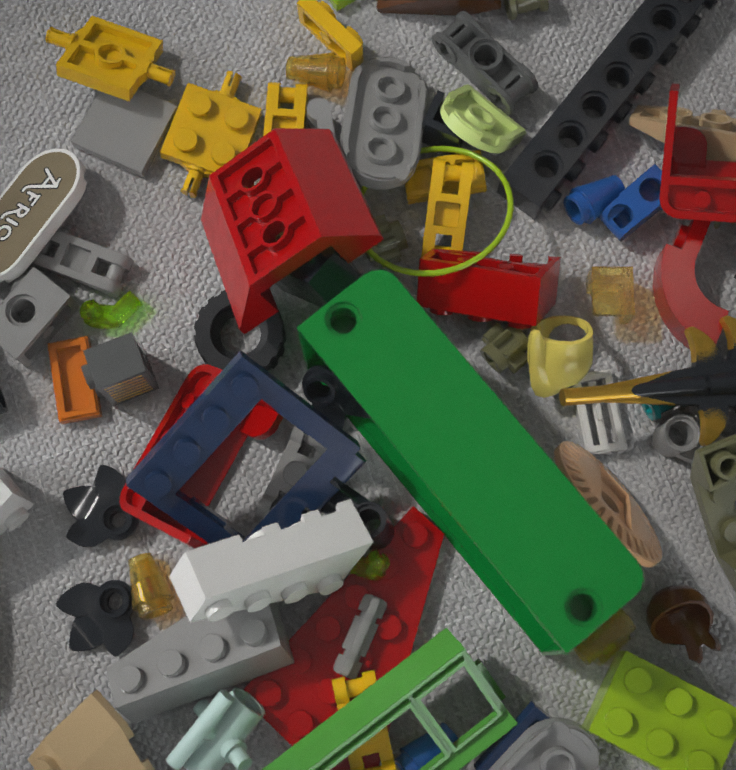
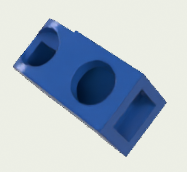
[598,164,663,241]

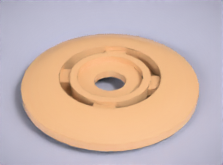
[554,441,662,567]

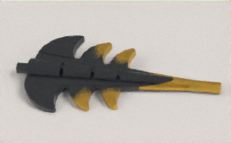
[559,315,736,446]

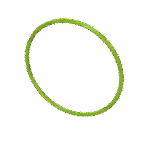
[360,146,514,277]

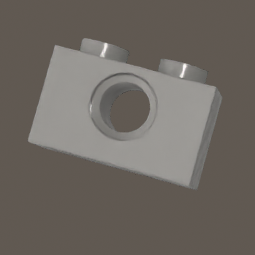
[0,267,80,368]

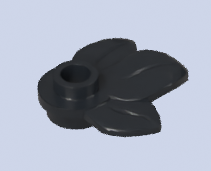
[302,365,371,428]
[63,465,140,547]
[56,580,137,657]

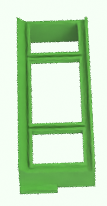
[262,627,518,770]

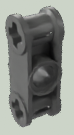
[431,11,539,115]

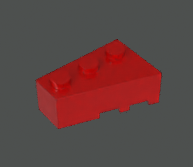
[417,249,561,329]

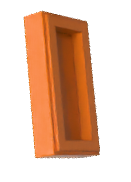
[47,336,102,424]

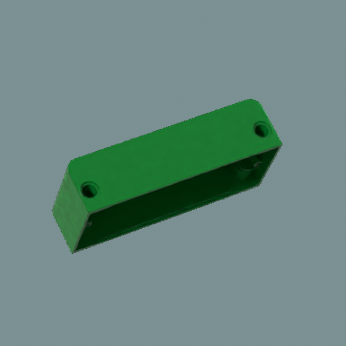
[297,269,644,656]

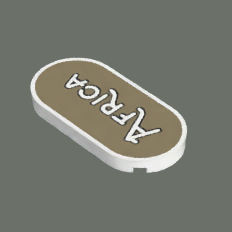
[0,148,87,283]

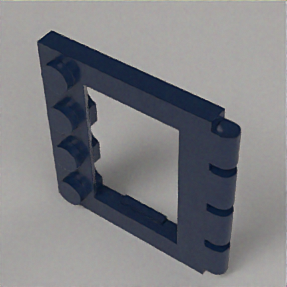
[126,350,366,544]

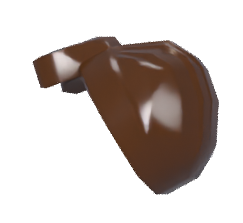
[646,585,721,664]

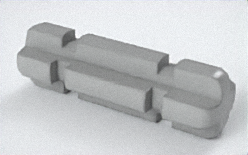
[333,594,387,679]

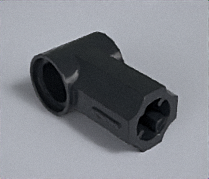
[320,477,395,550]

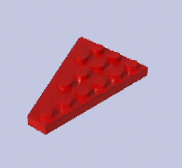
[243,506,444,770]

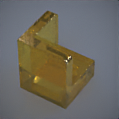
[586,267,635,324]

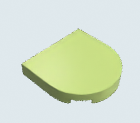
[440,84,527,154]

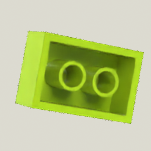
[582,650,736,770]

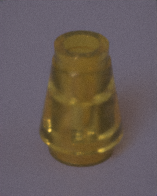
[286,53,346,92]
[128,553,174,620]

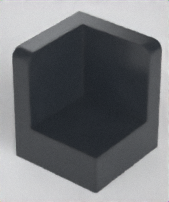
[422,90,464,154]

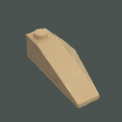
[629,105,736,162]
[28,690,155,770]

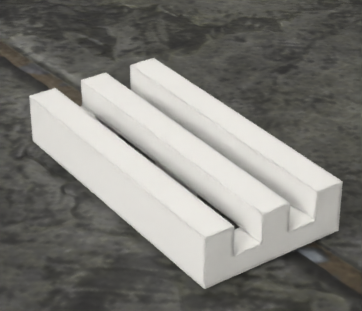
[570,369,628,455]

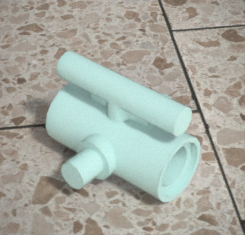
[166,687,266,770]

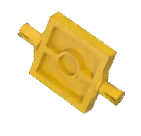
[45,16,175,102]
[160,71,262,198]

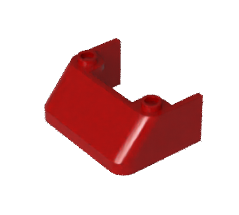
[659,84,736,223]
[119,364,284,549]

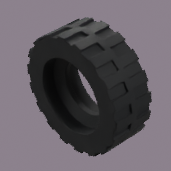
[194,290,286,371]

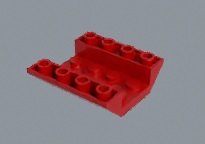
[201,128,384,335]

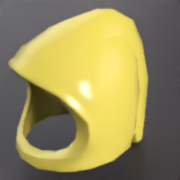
[527,315,593,398]

